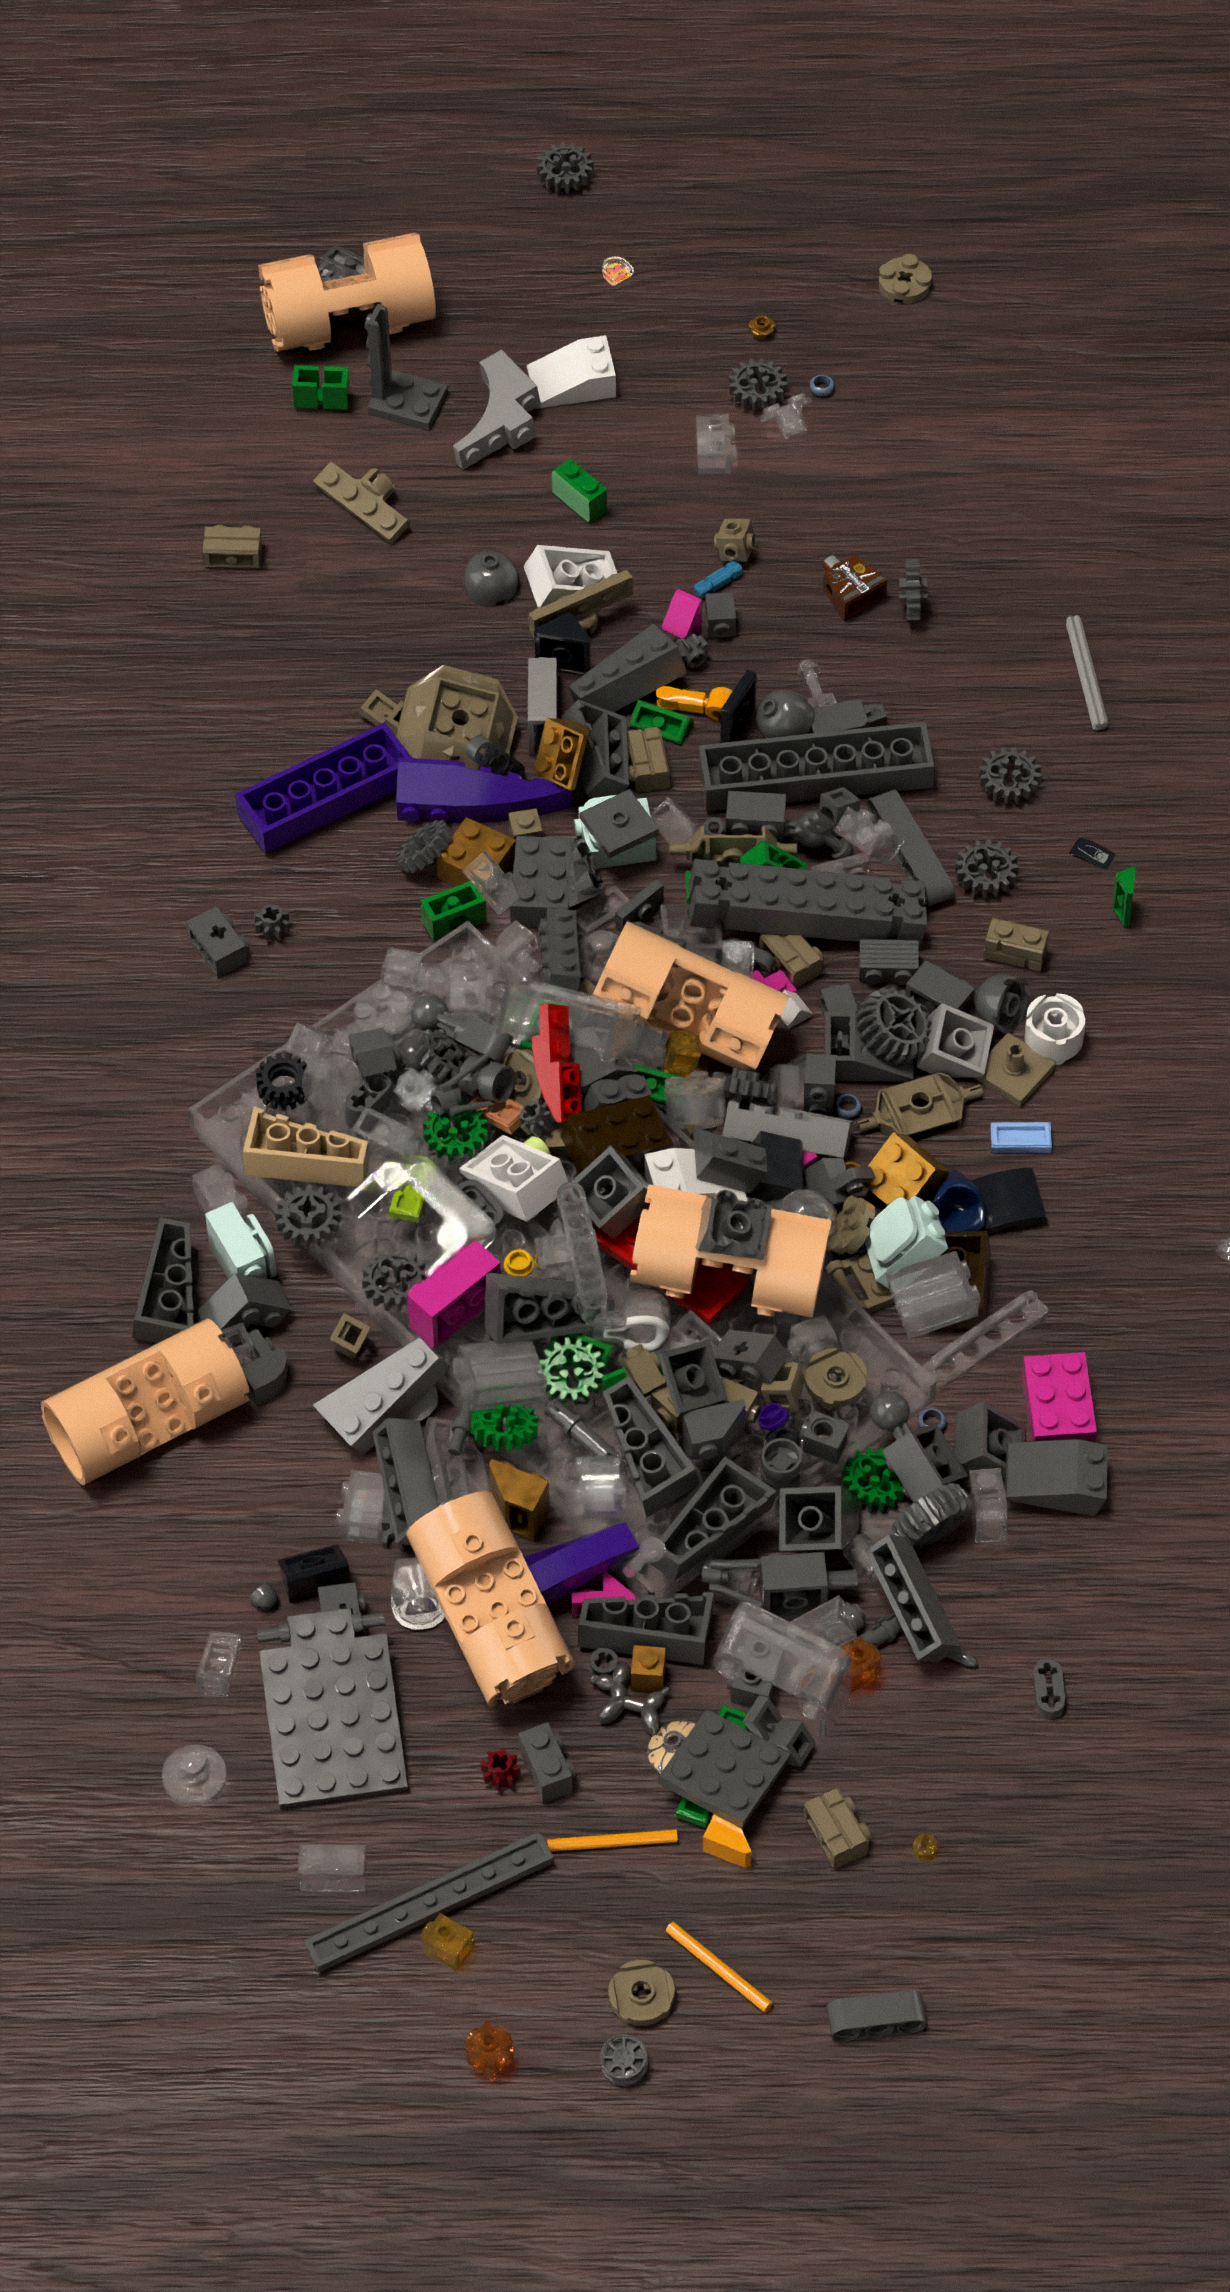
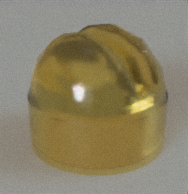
[912,1833,938,1862]

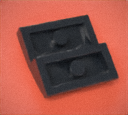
[971,1167,1047,1235]

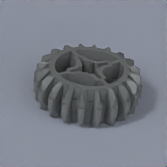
[855,987,932,1065]
[891,1483,974,1552]

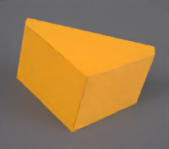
[703,1814,752,1868]

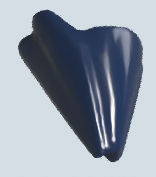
[932,1170,985,1231]

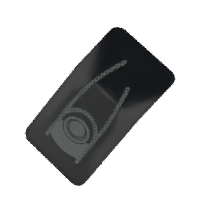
[1069,838,1116,870]

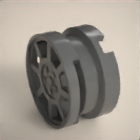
[600,2034,648,2087]

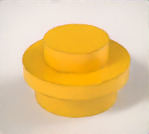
[503,1249,534,1277]

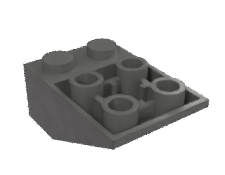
[824,1011,913,1082]

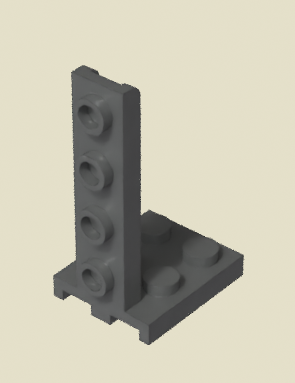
[365,304,448,431]

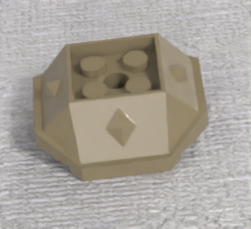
[396,665,518,770]

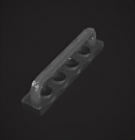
[914,1291,1049,1396]

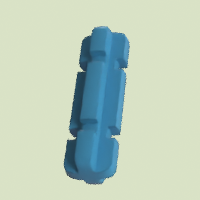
[694,560,742,599]

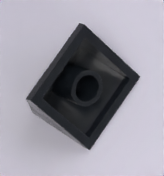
[534,612,591,676]
[745,1131,803,1202]
[277,1544,350,1603]

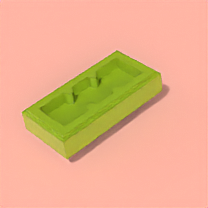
[389,1161,433,1223]

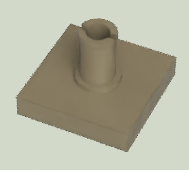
[972,1033,1056,1107]

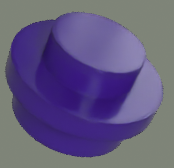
[758,1403,789,1431]

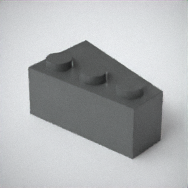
[560,699,629,798]

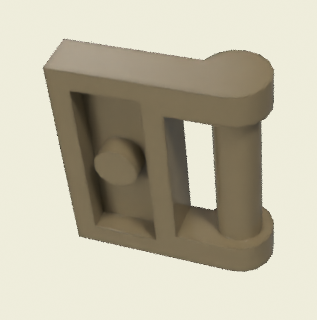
[825,1251,901,1318]

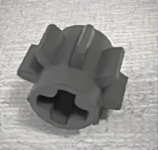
[675,633,709,668]
[254,904,290,940]
[518,1099,556,1138]

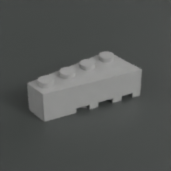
[722,1099,853,1159]
[313,1337,451,1455]

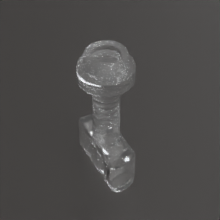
[797,659,837,708]
[622,1536,666,1578]

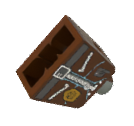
[822,555,888,621]

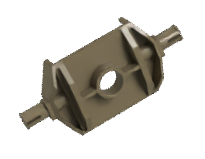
[669,826,797,867]
[856,1072,983,1137]

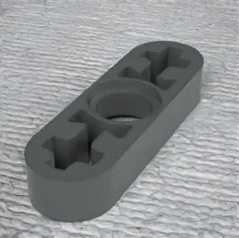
[466,735,525,778]

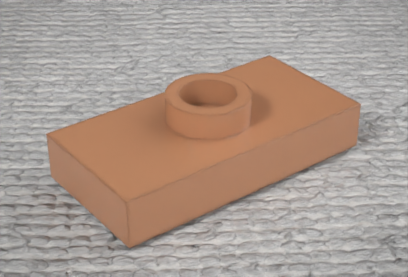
[469,1096,523,1135]

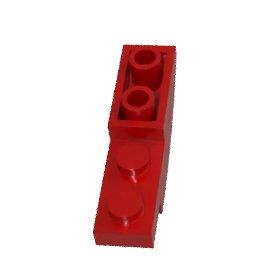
[531,1003,582,1123]

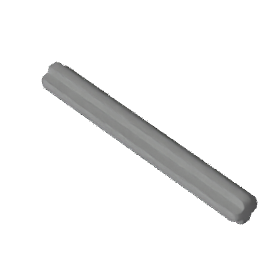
[1066,615,1108,731]

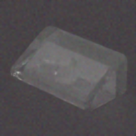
[650,797,698,856]

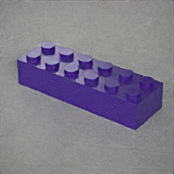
[235,722,411,854]

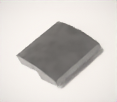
[317,245,365,309]

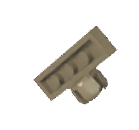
[313,461,411,544]
[529,570,633,637]

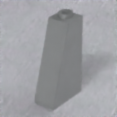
[528,657,557,756]

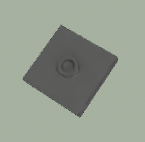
[580,789,659,858]

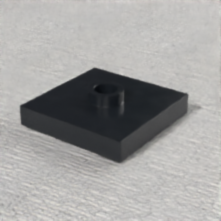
[720,670,757,743]

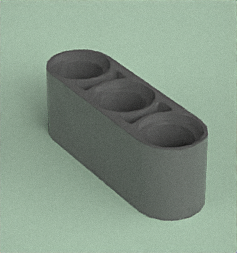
[827,1990,927,2041]

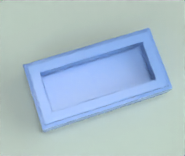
[990,1122,1052,1153]

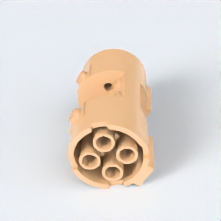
[258,233,436,352]
[590,921,789,1072]
[630,1184,832,1318]
[41,1318,250,1485]
[406,1491,575,1707]

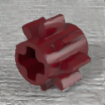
[480,1748,521,1791]

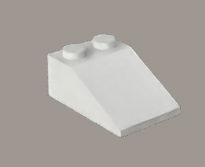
[527,335,616,409]
[523,545,617,607]
[459,1135,569,1222]
[644,1148,747,1201]

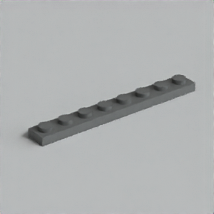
[304,1831,554,1973]

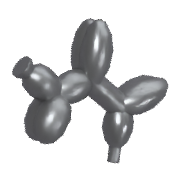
[591,1662,670,1736]

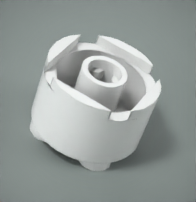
[1024,993,1085,1065]

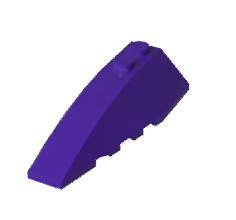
[396,757,572,823]
[524,1522,641,1606]

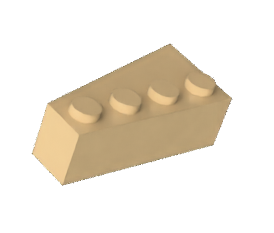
[243,1106,369,1188]

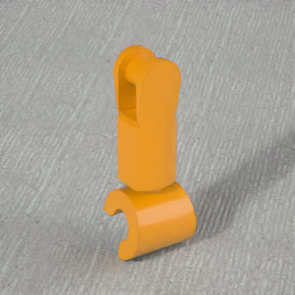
[656,686,733,722]

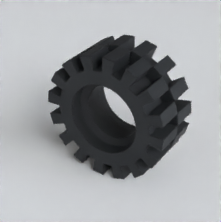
[256,1053,311,1111]

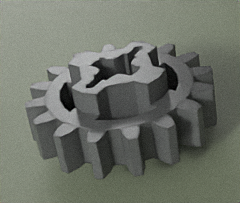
[275,1185,342,1248]

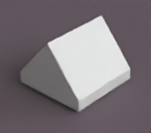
[780,990,813,1029]

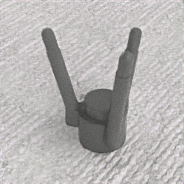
[430,1053,494,1116]
[702,1558,764,1608]

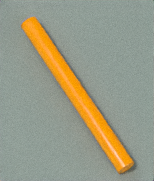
[547,1829,678,1852]
[665,1922,773,2013]

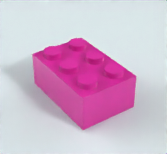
[407,1240,501,1350]
[1022,1352,1097,1443]

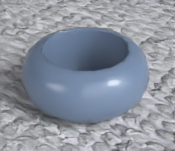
[809,375,835,397]
[834,1094,861,1119]
[917,1408,946,1431]

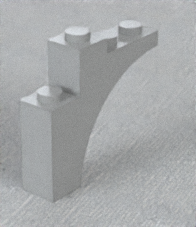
[453,349,541,470]

